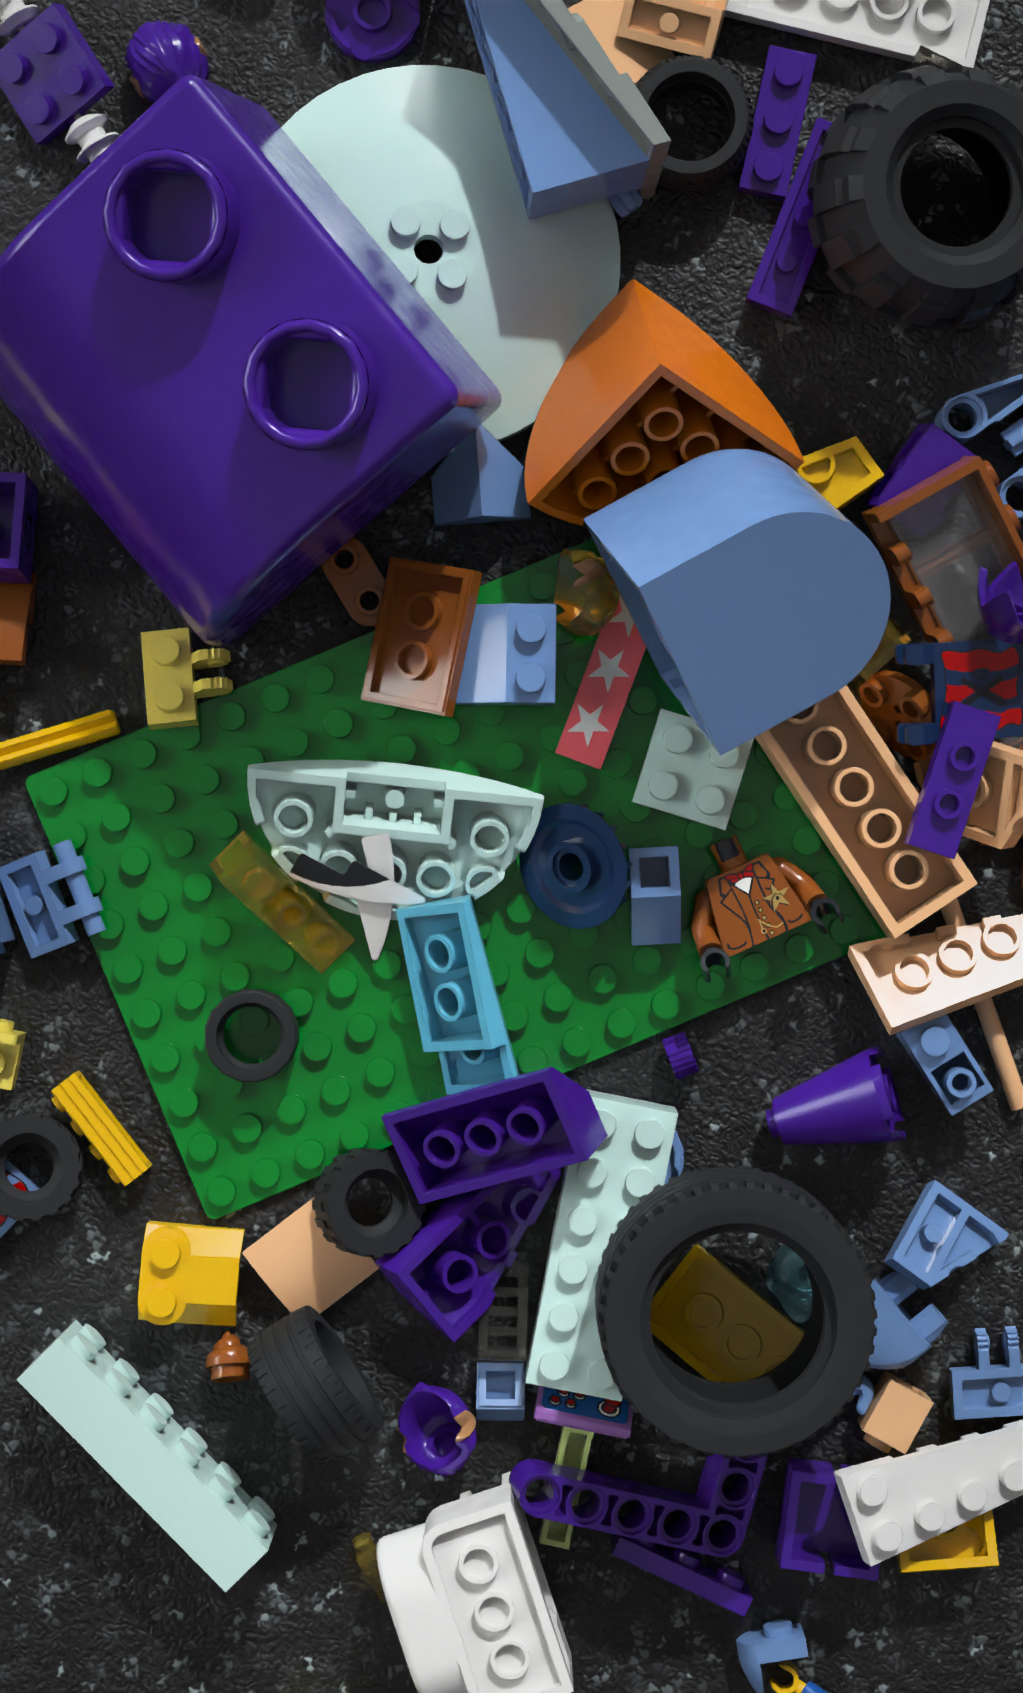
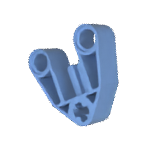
[934,374,1023,521]

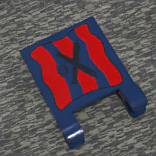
[894,639,1023,746]

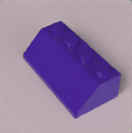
[381,1066,608,1204]

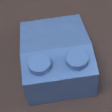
[455,603,556,706]

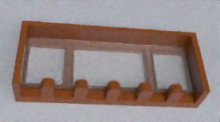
[861,456,1023,750]

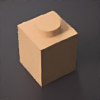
[856,1370,934,1454]

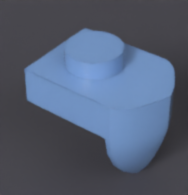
[736,1619,809,1693]

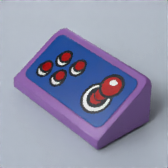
[534,1385,633,1439]

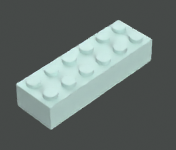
[525,1089,678,1402]
[17,1320,277,1592]

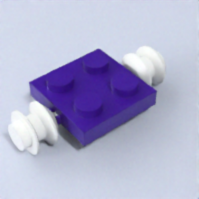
[0,0,119,163]

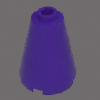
[766,1045,906,1145]

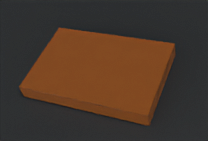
[361,556,482,718]

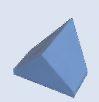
[431,424,531,526]

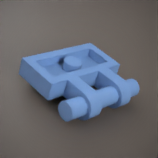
[0,839,106,959]

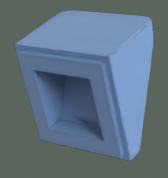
[476,1362,525,1421]

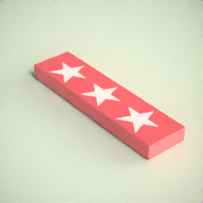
[555,588,646,770]

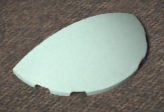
[247,760,544,920]

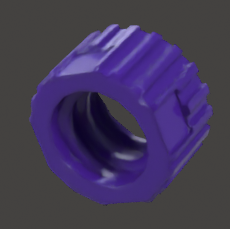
[662,1031,700,1079]

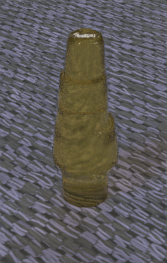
[352,1532,387,1603]

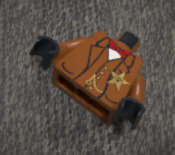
[690,835,845,983]

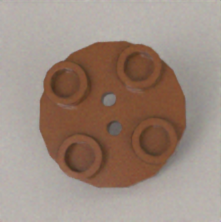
[859,670,936,761]

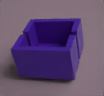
[774,1457,880,1581]

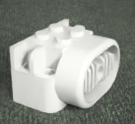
[376,1471,574,1693]

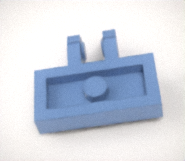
[949,1326,1023,1420]

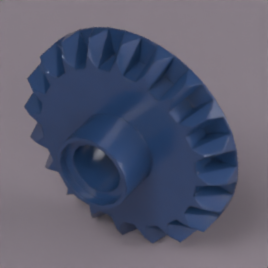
[519,801,632,929]

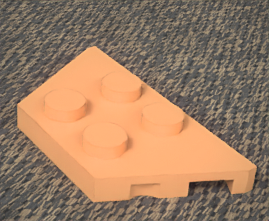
[913,741,1023,850]

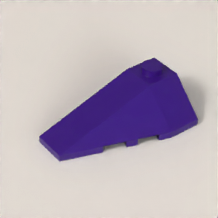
[374,1168,562,1343]

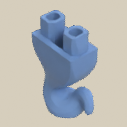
[853,1271,949,1415]

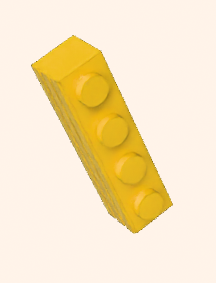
[51,1070,153,1187]

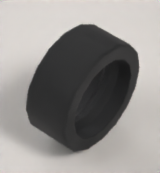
[205,989,299,1082]

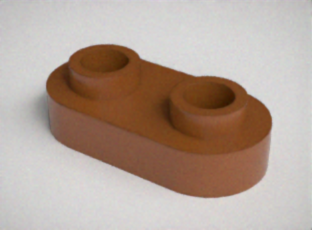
[321,538,385,627]

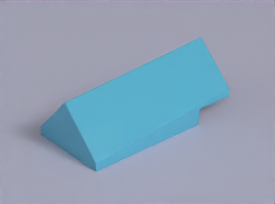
[395,894,519,1095]

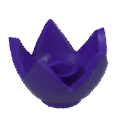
[977,561,1023,644]

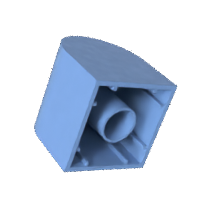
[583,448,891,756]

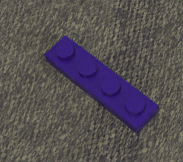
[745,117,832,320]

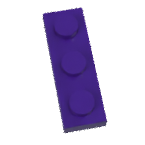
[737,45,817,202]
[610,1534,753,1617]

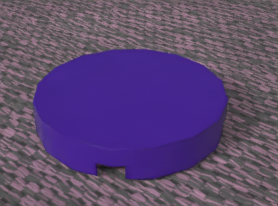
[325,0,421,63]

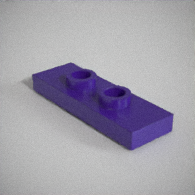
[904,701,1001,859]

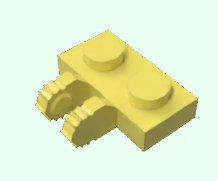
[141,627,233,730]

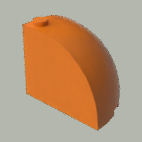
[524,278,805,526]

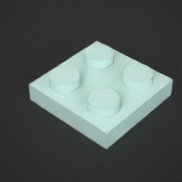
[632,709,754,831]

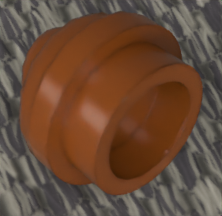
[205,1331,252,1383]

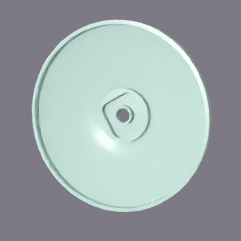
[281,65,620,455]

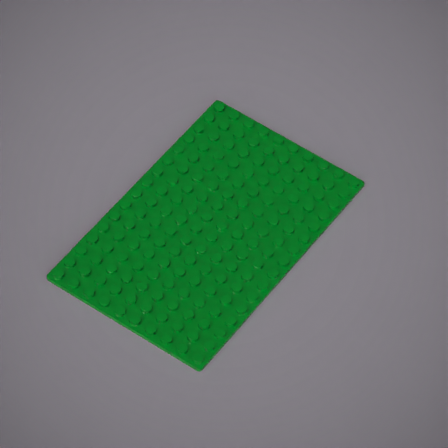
[26,539,887,1219]

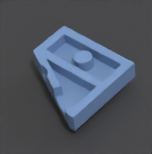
[884,1180,1009,1290]

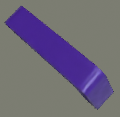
[509,1453,769,1557]

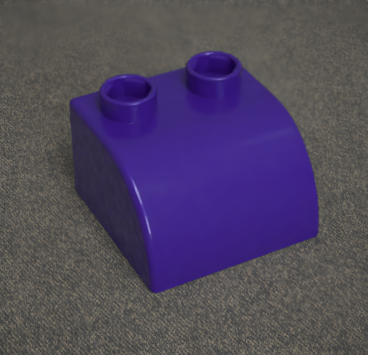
[0,75,502,646]

